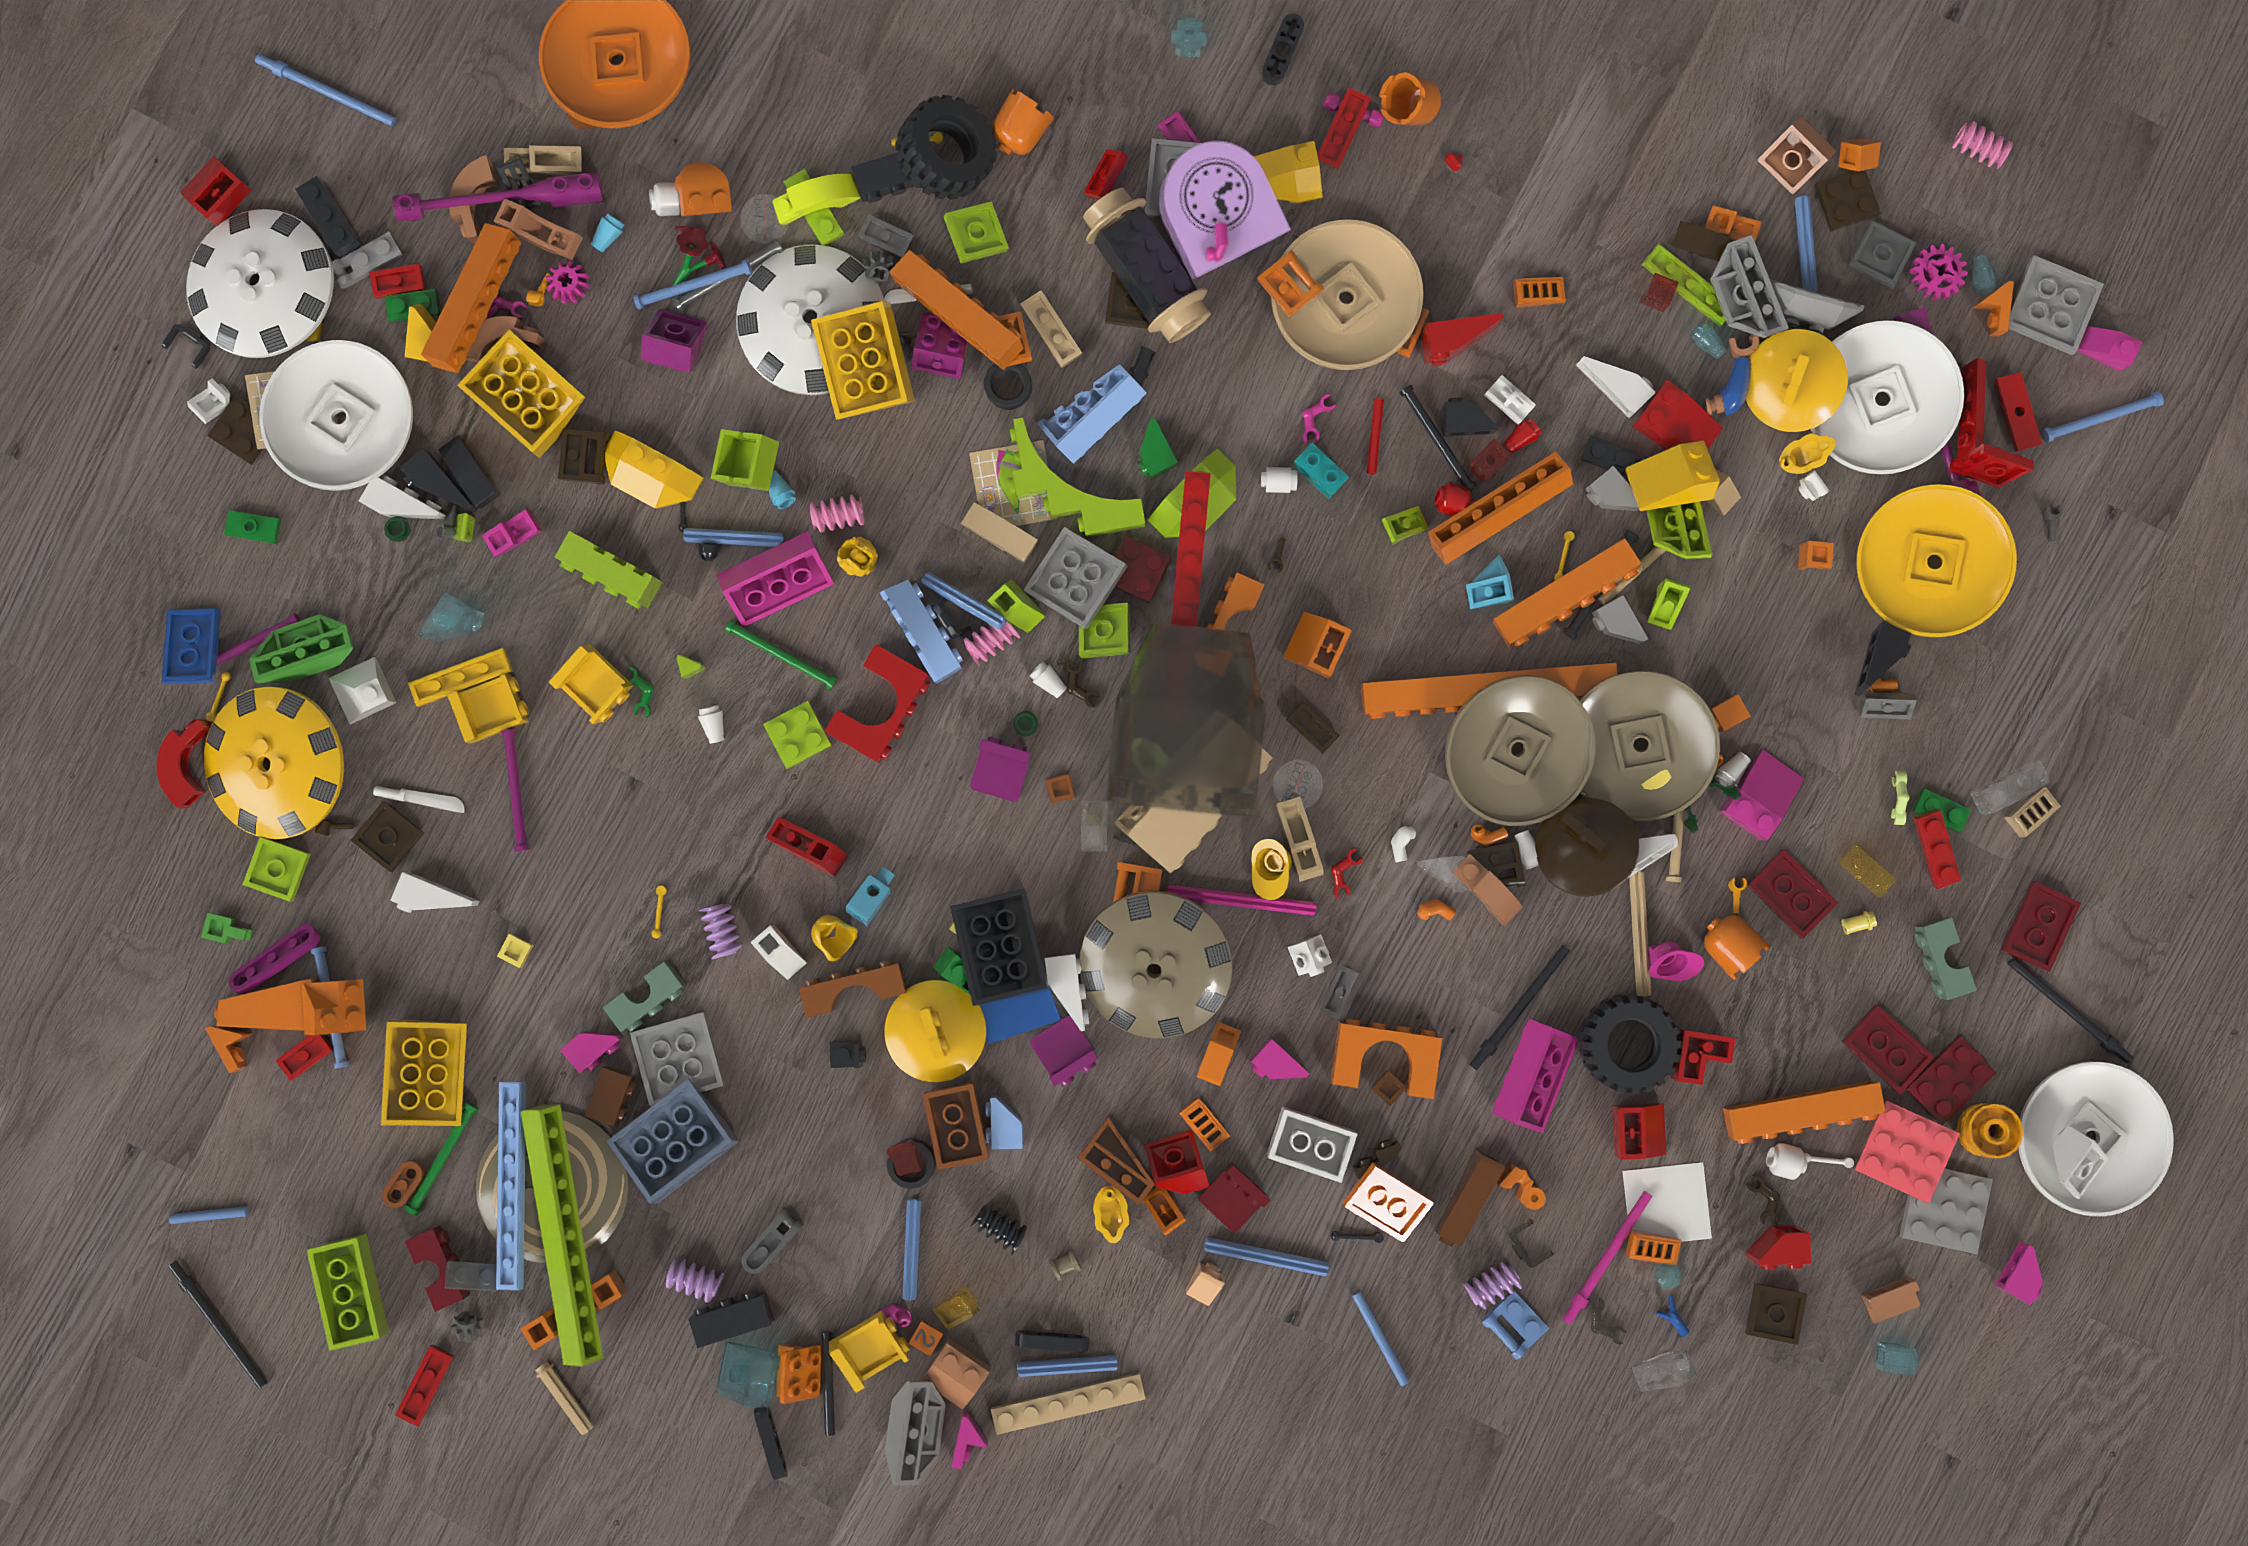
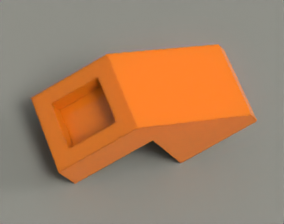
[1197,1022,1241,1086]

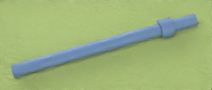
[255,54,396,127]

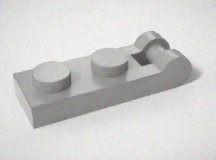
[332,232,404,289]

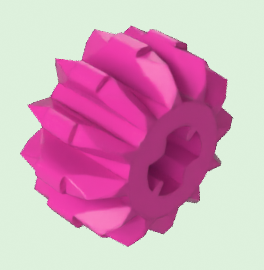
[546,261,590,304]

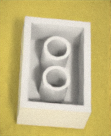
[1266,1106,1357,1183]

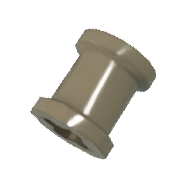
[1049,1249,1082,1281]

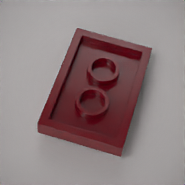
[1747,849,1838,939]
[2000,881,2081,972]
[1841,1004,1934,1095]
[1905,1035,1997,1126]

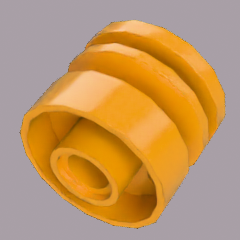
[1956,1103,2023,1159]

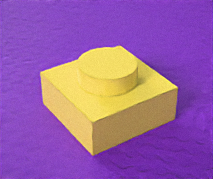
[497,934,534,968]

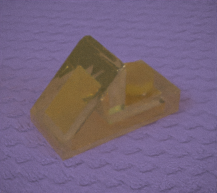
[933,1287,980,1330]

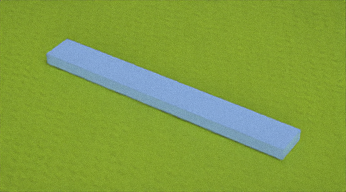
[496,1082,526,1290]

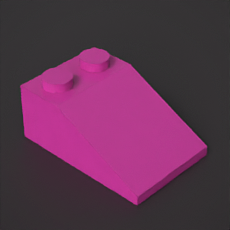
[1719,749,1804,840]

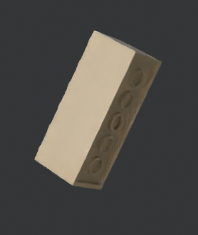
[1114,709,1272,873]

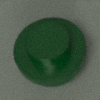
[384,516,411,542]
[1013,711,1038,736]

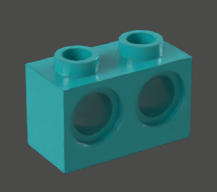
[1293,443,1349,500]

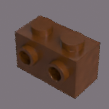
[584,1065,637,1126]

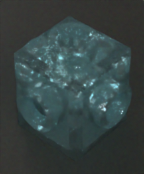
[1171,18,1207,58]

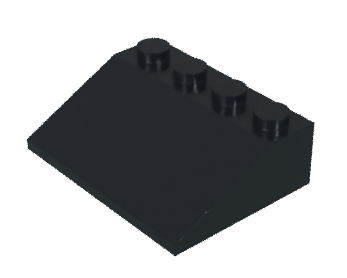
[950,888,1049,1006]

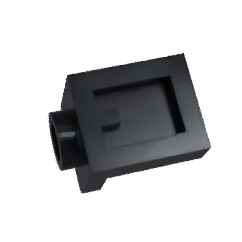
[830,1041,866,1068]

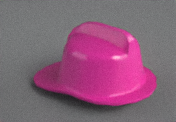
[1649,941,1704,981]

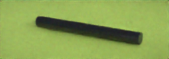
[821,1331,835,1436]

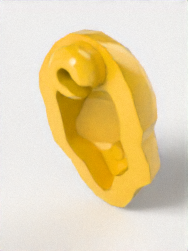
[1779,433,1836,474]
[1093,1186,1129,1243]

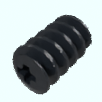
[970,1201,1027,1255]

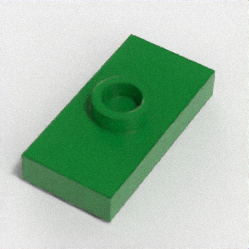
[224,510,281,544]

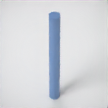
[1352,1291,1410,1386]

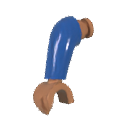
[1704,334,1760,416]

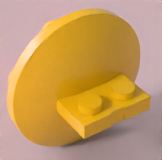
[1746,329,1848,432]
[884,980,986,1082]

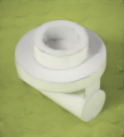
[1798,470,1829,501]

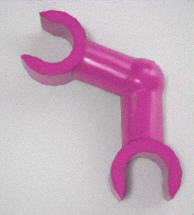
[486,296,528,319]
[1302,394,1336,443]

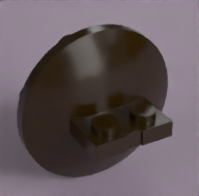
[1535,798,1639,897]

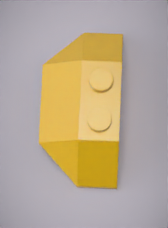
[605,430,704,509]

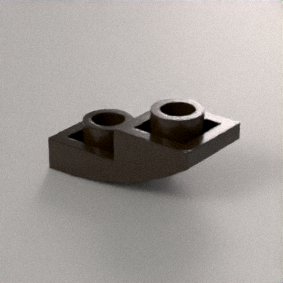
[1672,221,1732,262]
[1352,1139,1401,1179]

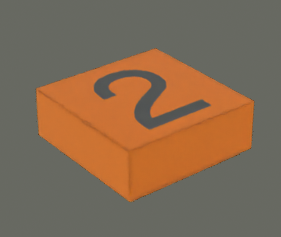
[908,1320,944,1356]

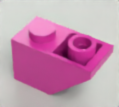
[560,1031,624,1073]

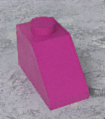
[2077,326,2143,371]
[1250,1037,1309,1079]
[1995,1241,2043,1305]

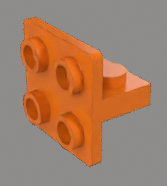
[776,1343,822,1404]

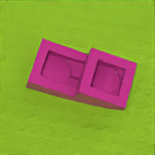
[482,509,542,557]

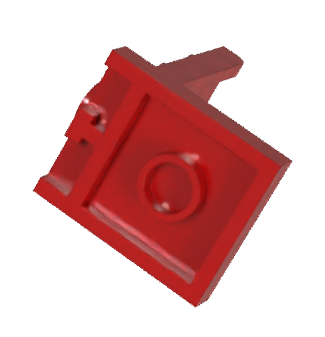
[1949,358,2034,488]

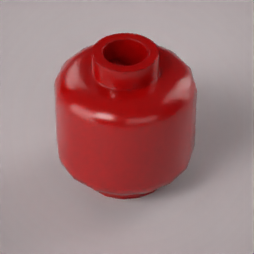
[1434,482,1474,517]

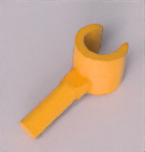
[526,273,552,306]
[1728,877,1747,913]

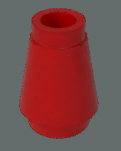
[1504,417,1542,453]

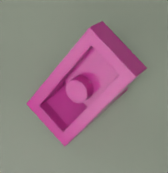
[952,1411,988,1469]

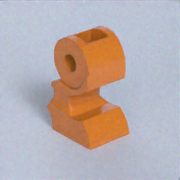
[1497,1163,1546,1210]

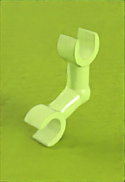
[1891,771,1910,825]

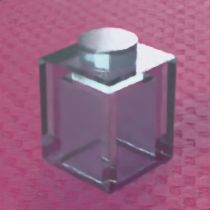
[1876,1342,1919,1376]

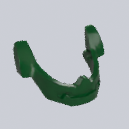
[1683,780,1741,834]

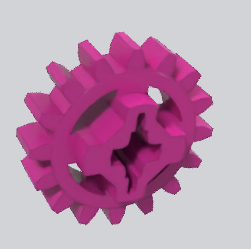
[1909,244,1968,301]

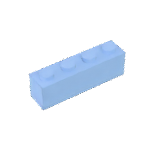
[1037,364,1147,464]
[880,580,963,684]

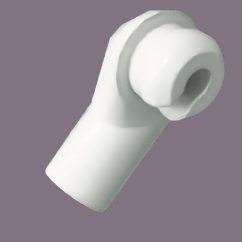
[1391,826,1416,862]

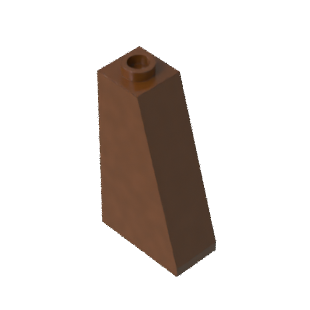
[1435,1149,1506,1247]

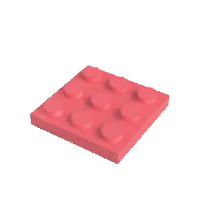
[1854,1100,1960,1204]

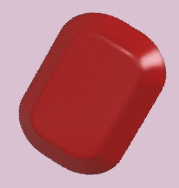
[1445,152,1463,172]

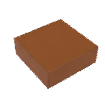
[1045,773,1076,804]

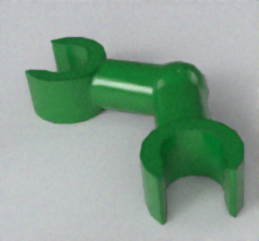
[624,667,654,718]

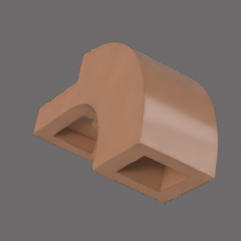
[449,155,499,244]
[494,199,583,260]
[466,316,545,363]
[1452,854,1523,927]

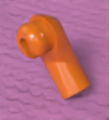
[1869,678,1898,692]
[1470,824,1509,847]
[1417,899,1456,921]

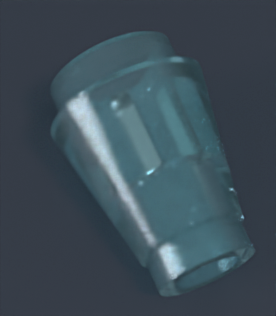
[1972,254,1999,295]
[1690,322,1727,359]

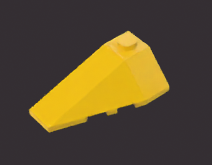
[1254,141,1323,203]

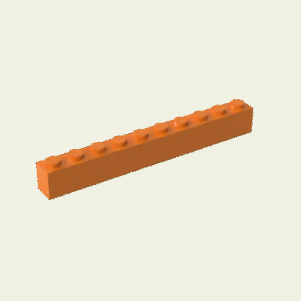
[1361,663,1617,719]

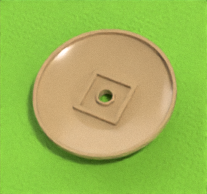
[1271,220,1423,370]

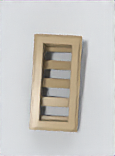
[2004,786,2061,837]

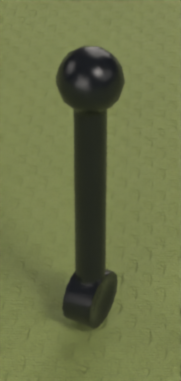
[678,502,688,532]
[1331,1231,1384,1243]

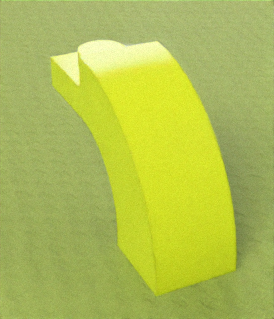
[772,174,861,225]

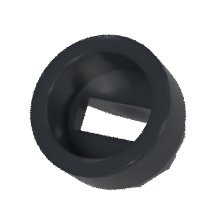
[698,543,719,561]

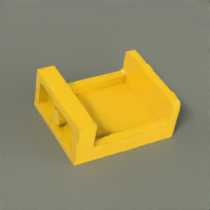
[549,644,633,724]
[447,673,529,743]
[829,1311,910,1393]

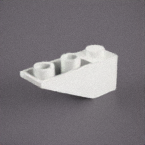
[359,475,446,519]
[1045,953,1089,1031]

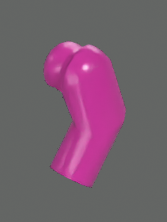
[1206,223,1228,263]
[873,1304,911,1327]

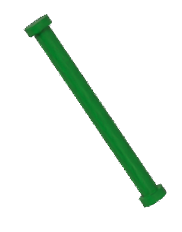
[725,619,838,690]
[404,1101,479,1216]

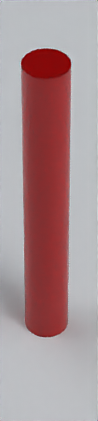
[1366,398,1384,475]

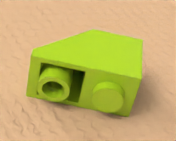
[987,579,1046,633]

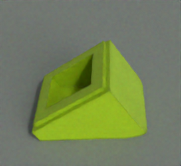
[453,513,475,542]

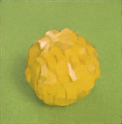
[837,536,878,576]

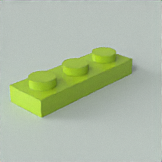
[783,169,844,246]

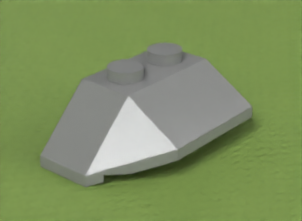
[1710,235,1789,338]
[1770,279,1865,334]
[885,1381,946,1486]

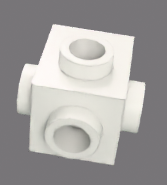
[1288,934,1332,977]

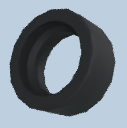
[984,363,1032,410]
[887,1138,936,1189]

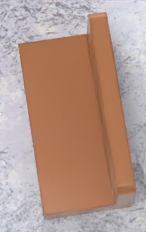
[1861,1276,1920,1324]

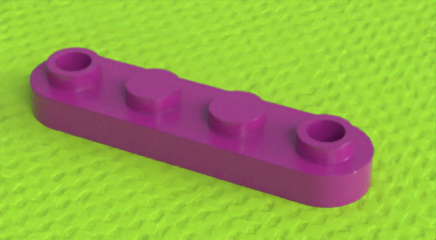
[229,924,320,995]

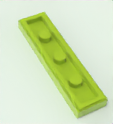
[1642,244,1726,326]

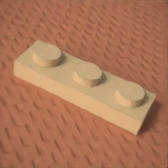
[1020,290,1082,369]

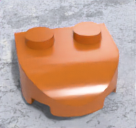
[674,162,732,216]

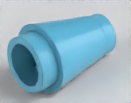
[590,213,625,252]
[768,470,796,509]

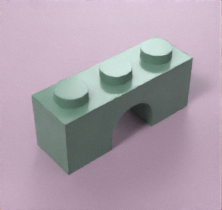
[1915,917,1977,1000]
[603,961,687,1032]

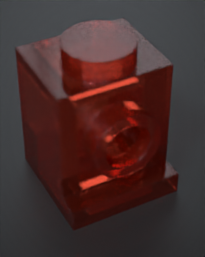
[1469,439,1512,481]

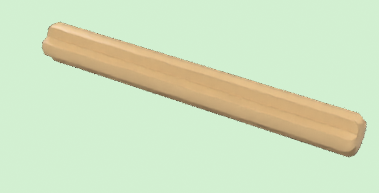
[1629,871,1651,997]

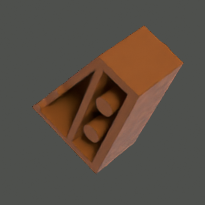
[1076,1116,1155,1205]

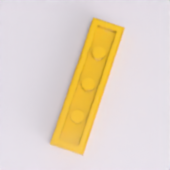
[408,648,514,707]

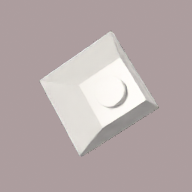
[329,657,397,724]
[2053,1126,2109,1200]

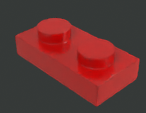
[1083,149,1128,200]
[369,264,426,299]
[276,1035,334,1081]

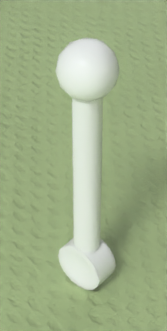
[1804,1153,1854,1168]

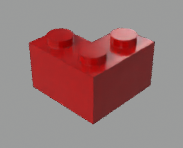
[1670,1029,1735,1085]

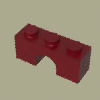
[405,1225,470,1312]

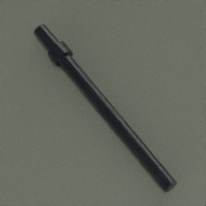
[1469,945,1570,1071]
[2008,957,2133,1064]
[168,1260,267,1389]

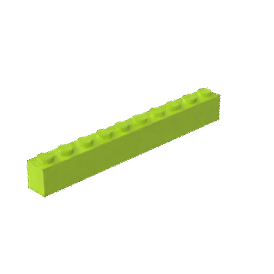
[521,1104,603,1366]

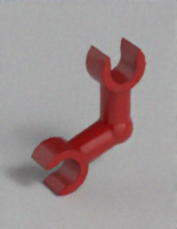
[1331,849,1364,899]

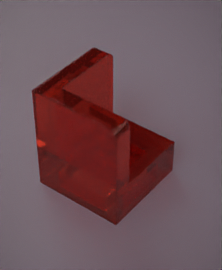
[1640,273,1679,312]
[886,1139,923,1176]

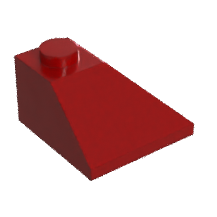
[1144,1130,1209,1194]

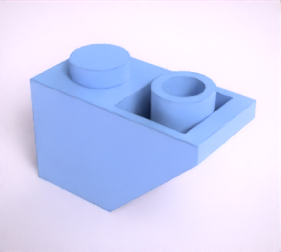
[986,1095,1023,1149]

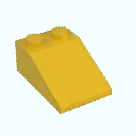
[1625,440,1720,511]

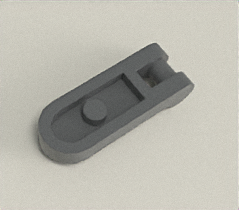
[741,1208,804,1274]

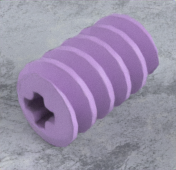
[699,904,742,959]
[666,1256,724,1303]
[1463,1260,1522,1310]

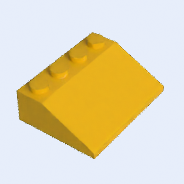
[811,301,915,420]
[457,330,585,458]
[381,1019,467,1126]

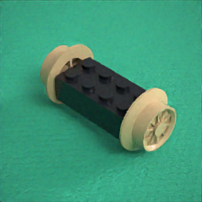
[1083,188,1211,343]

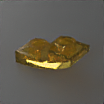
[1838,844,1897,899]

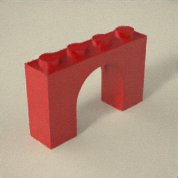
[824,644,931,763]

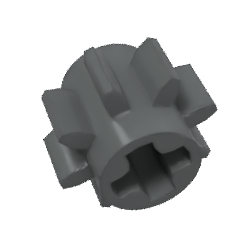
[864,250,894,283]
[451,1311,485,1343]

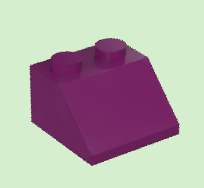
[641,308,708,373]

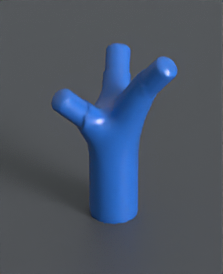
[1656,1295,1690,1337]

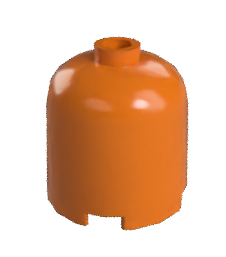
[1379,72,1442,126]
[991,89,1054,155]
[1704,915,1771,980]

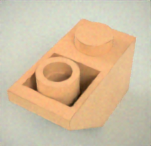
[1185,1262,1224,1306]

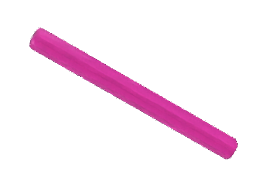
[1166,885,1316,915]

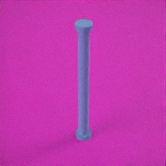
[633,259,752,310]
[2042,391,2164,443]
[310,946,350,1069]

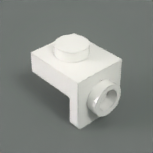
[187,379,230,424]

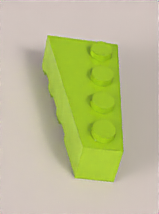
[555,531,662,609]

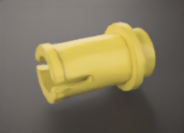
[1841,911,1877,935]

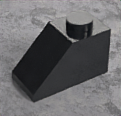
[1442,397,1497,437]

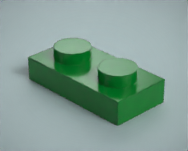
[385,289,441,323]
[1912,789,1971,833]

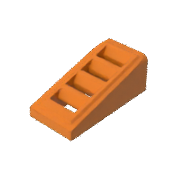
[1512,277,1566,308]
[1179,1096,1230,1152]
[1625,1230,1681,1265]

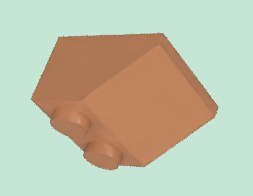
[1758,116,1836,195]
[920,1337,991,1410]

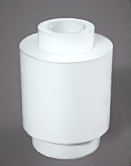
[1261,467,1297,493]

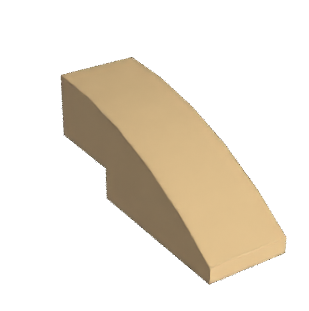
[504,145,582,179]
[961,502,1038,563]
[1276,797,1324,882]

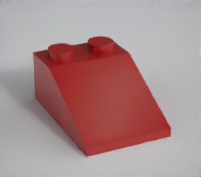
[1420,313,1503,366]
[1632,380,1723,450]

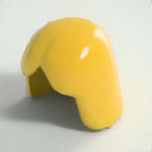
[811,915,858,962]

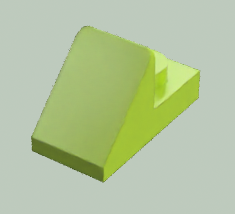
[1382,506,1429,545]
[1647,578,1691,630]

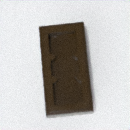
[1285,701,1340,754]

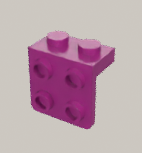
[970,736,1032,802]
[1030,1015,1098,1087]

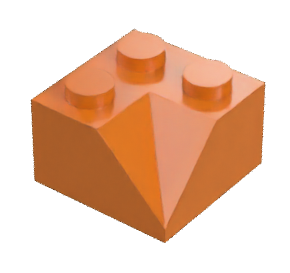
[302,979,366,1035]

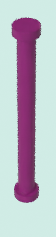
[217,613,301,666]
[501,729,530,852]

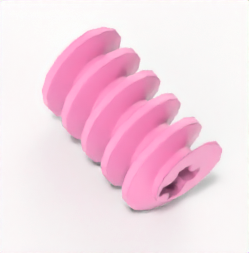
[1951,121,2013,169]
[810,494,865,533]
[963,621,1021,667]

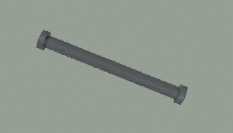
[672,238,783,312]

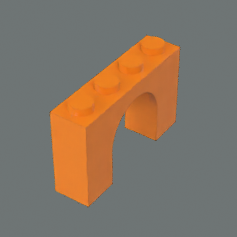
[1330,1018,1442,1099]

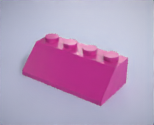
[717,531,834,627]
[1492,1019,1579,1133]

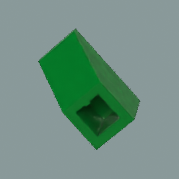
[933,946,970,995]

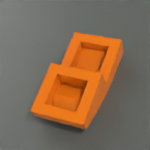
[1705,206,1762,242]

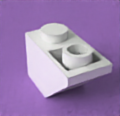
[751,925,807,980]

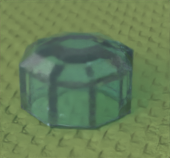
[1655,1263,1682,1290]

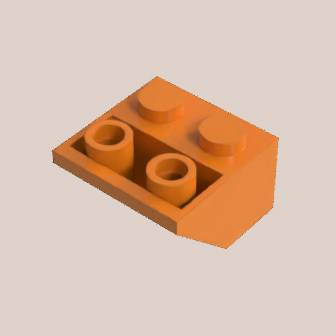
[1283,612,1352,678]

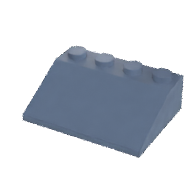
[607,1079,739,1204]

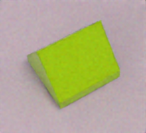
[676,654,705,679]

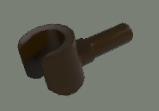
[1268,538,1286,573]
[315,820,354,836]

